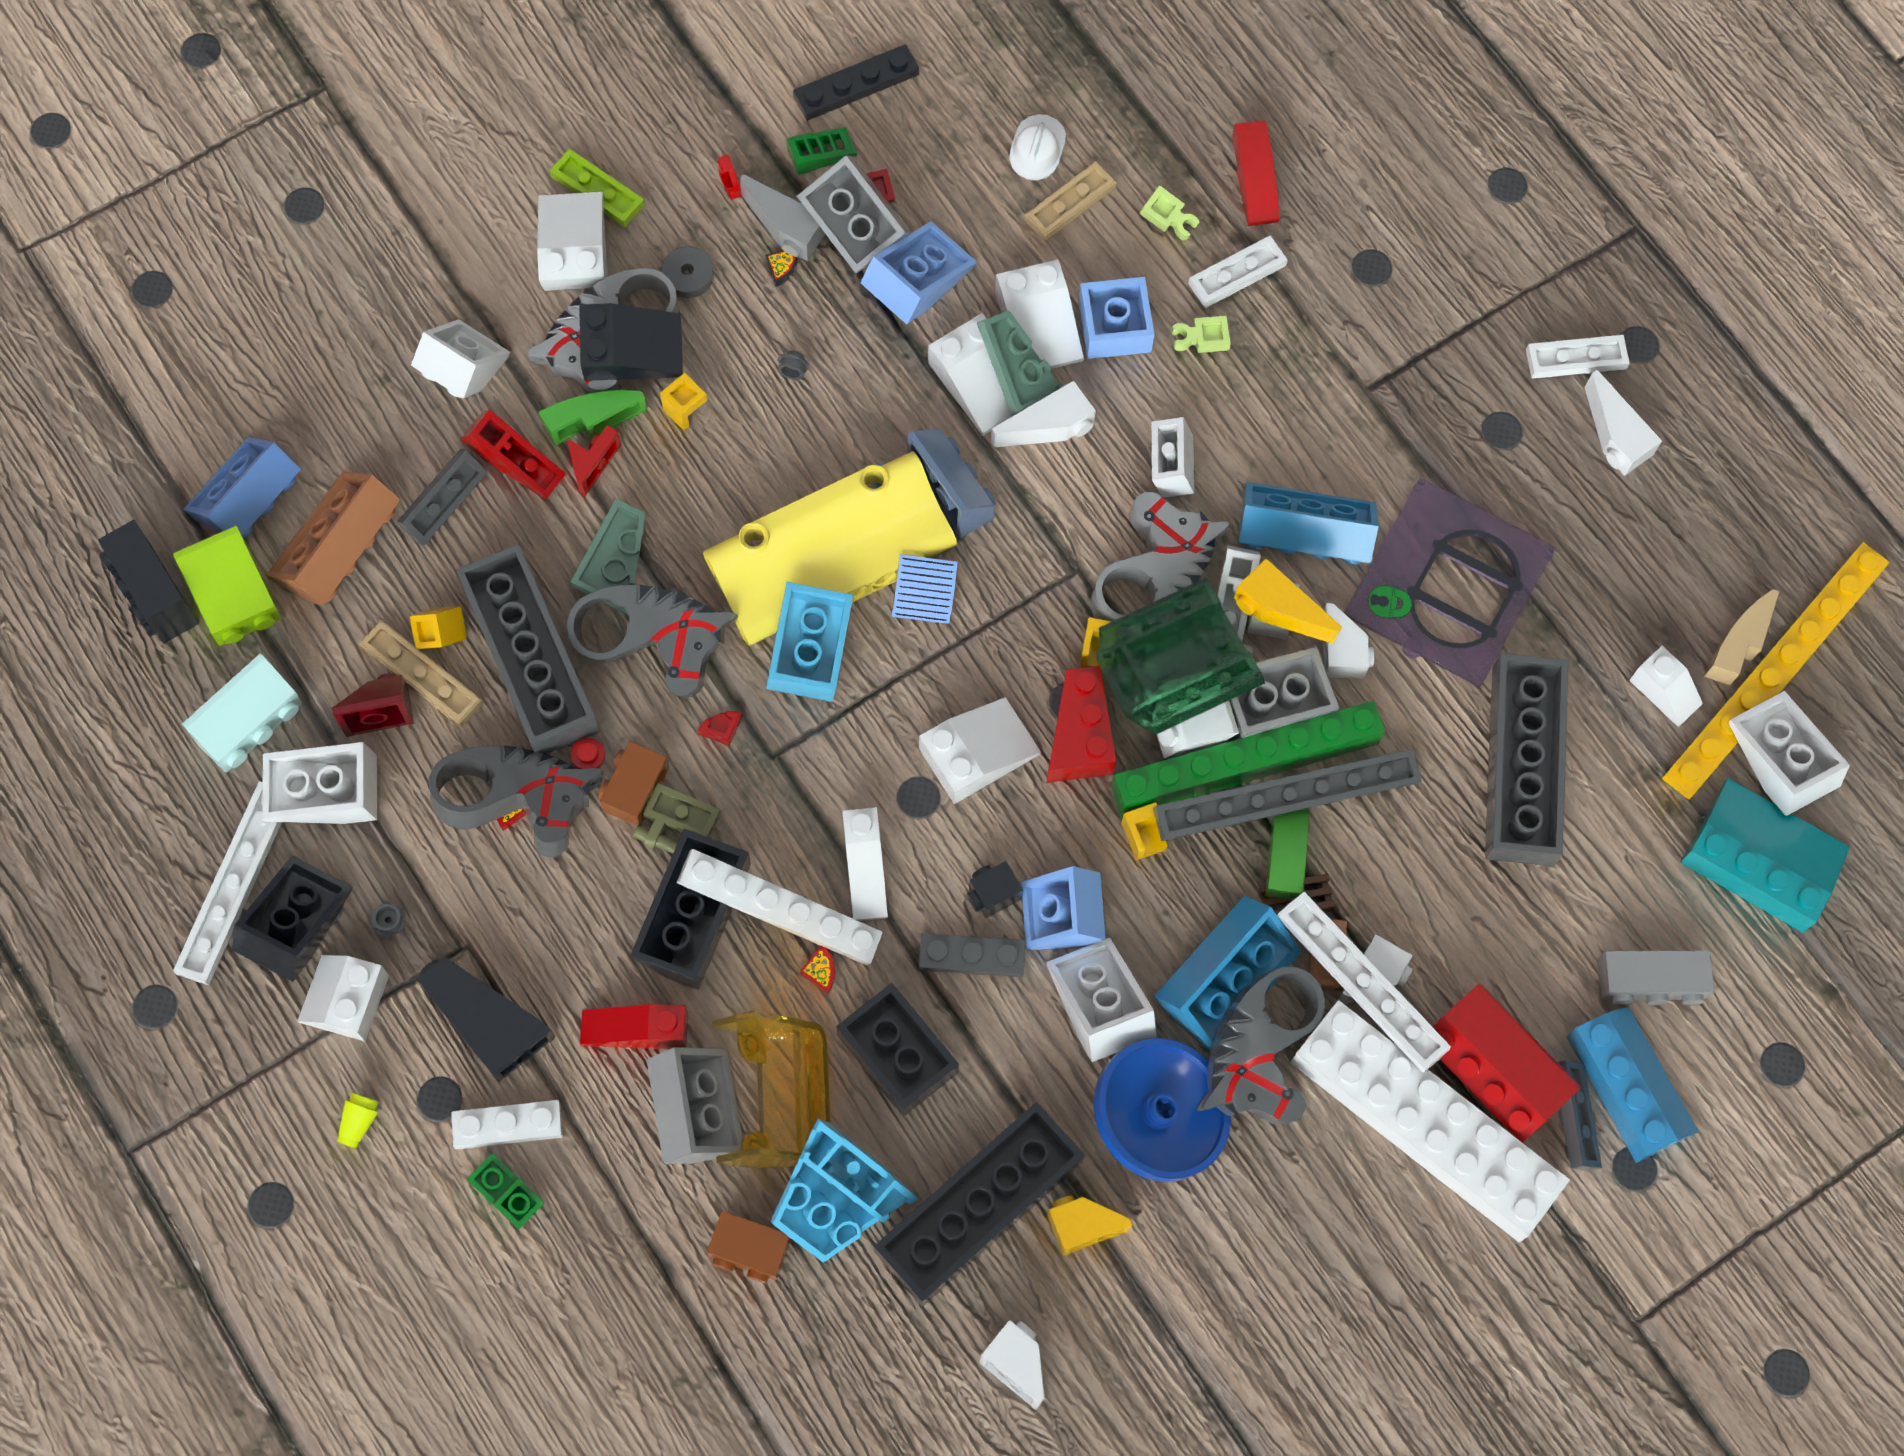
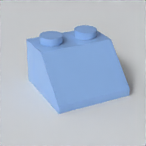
[1021,866,1106,950]

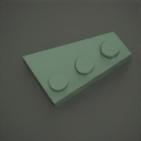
[977,310,1064,415]
[570,499,646,616]

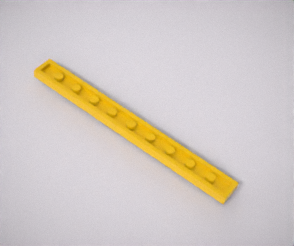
[1662,542,1890,800]

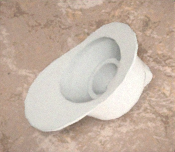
[1009,114,1066,181]

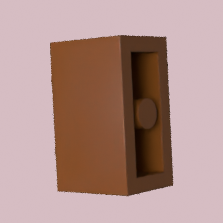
[598,741,670,826]
[706,1211,792,1284]

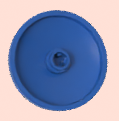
[1094,1038,1231,1182]

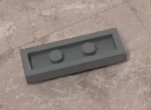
[397,449,488,546]
[919,933,1025,977]
[1558,1060,1602,1171]

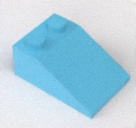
[766,582,853,702]

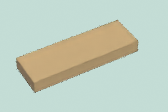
[1024,161,1117,241]

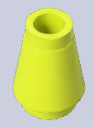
[337,1092,379,1149]

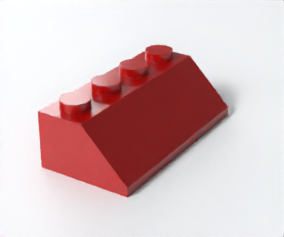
[1432,983,1581,1143]

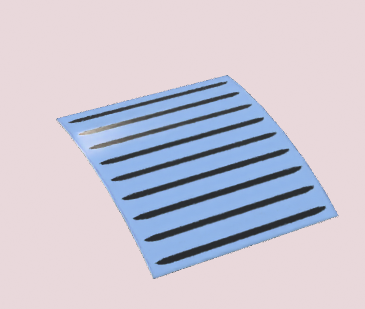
[892,554,957,624]

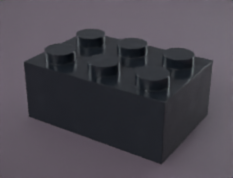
[98,520,199,644]
[836,983,959,1117]

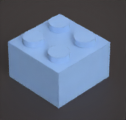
[1078,277,1155,359]

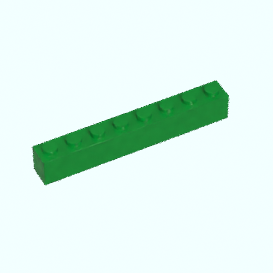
[1111,701,1385,818]

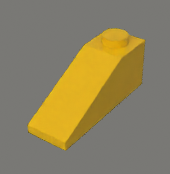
[1234,559,1342,644]

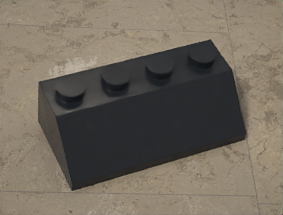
[630,829,751,990]

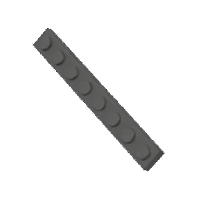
[1153,749,1422,841]

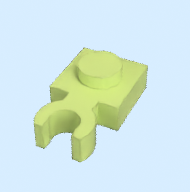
[1139,185,1200,241]
[1172,316,1231,353]

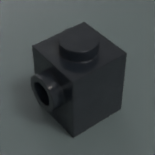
[967,861,1023,919]

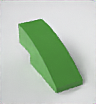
[539,390,647,446]
[1265,808,1309,900]

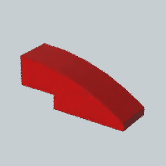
[1232,120,1280,226]

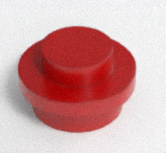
[571,738,605,769]

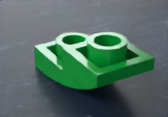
[466,1153,544,1230]

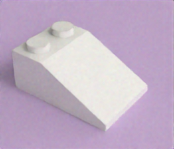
[537,192,608,291]
[995,259,1084,369]
[928,313,1016,436]
[1729,691,1850,816]
[919,697,1041,804]
[262,742,377,824]
[1046,938,1156,1062]

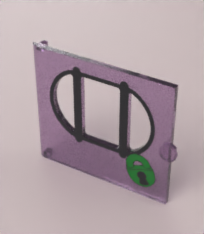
[1344,477,1556,688]

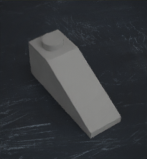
[740,174,825,261]

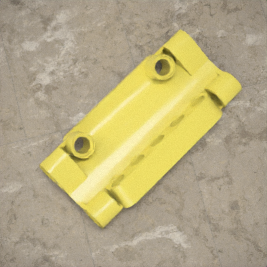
[703,451,957,646]

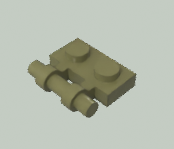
[633,783,721,854]

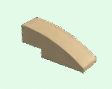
[1704,589,1780,686]

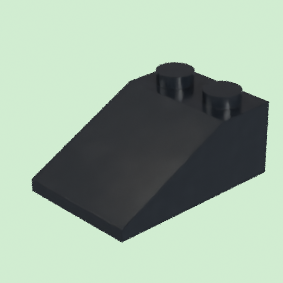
[579,303,683,381]
[231,856,352,982]

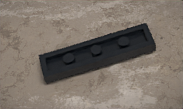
[793,44,919,121]

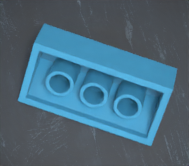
[1239,482,1379,564]
[1154,895,1302,1052]
[1566,1006,1699,1163]

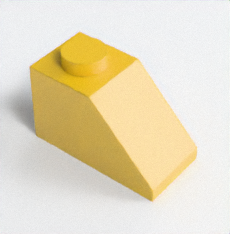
[1047,1195,1132,1256]

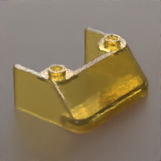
[712,1010,831,1169]

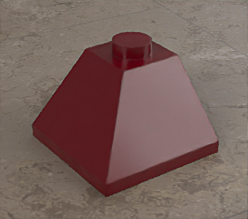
[332,673,414,737]

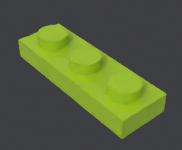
[549,148,645,228]

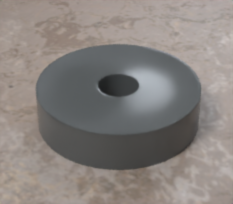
[662,246,714,298]

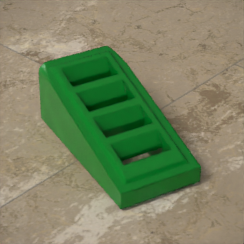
[786,127,857,176]

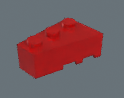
[1046,665,1116,783]

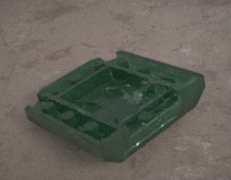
[1097,577,1265,735]

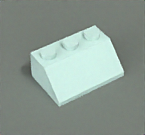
[182,653,302,773]

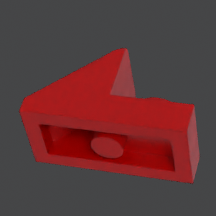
[567,425,621,497]

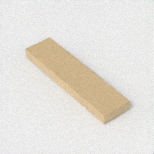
[359,620,483,728]

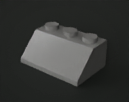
[797,155,911,273]
[1221,647,1339,740]
[646,1047,745,1164]

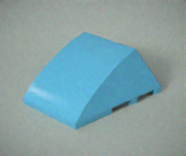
[771,1118,919,1262]

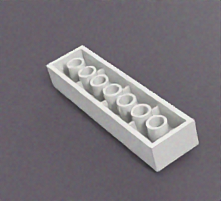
[1290,1000,1570,1242]

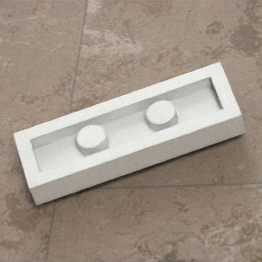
[1188,235,1288,308]
[1526,335,1630,379]
[451,1100,563,1149]

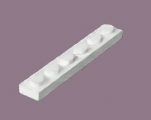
[173,781,282,986]
[677,849,883,965]
[1278,892,1451,1073]

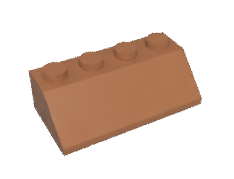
[265,472,401,605]

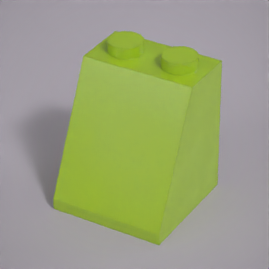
[173,526,282,646]

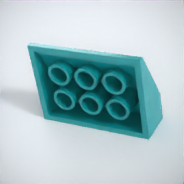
[1680,778,1850,933]

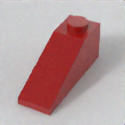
[460,409,566,499]
[580,1004,688,1049]

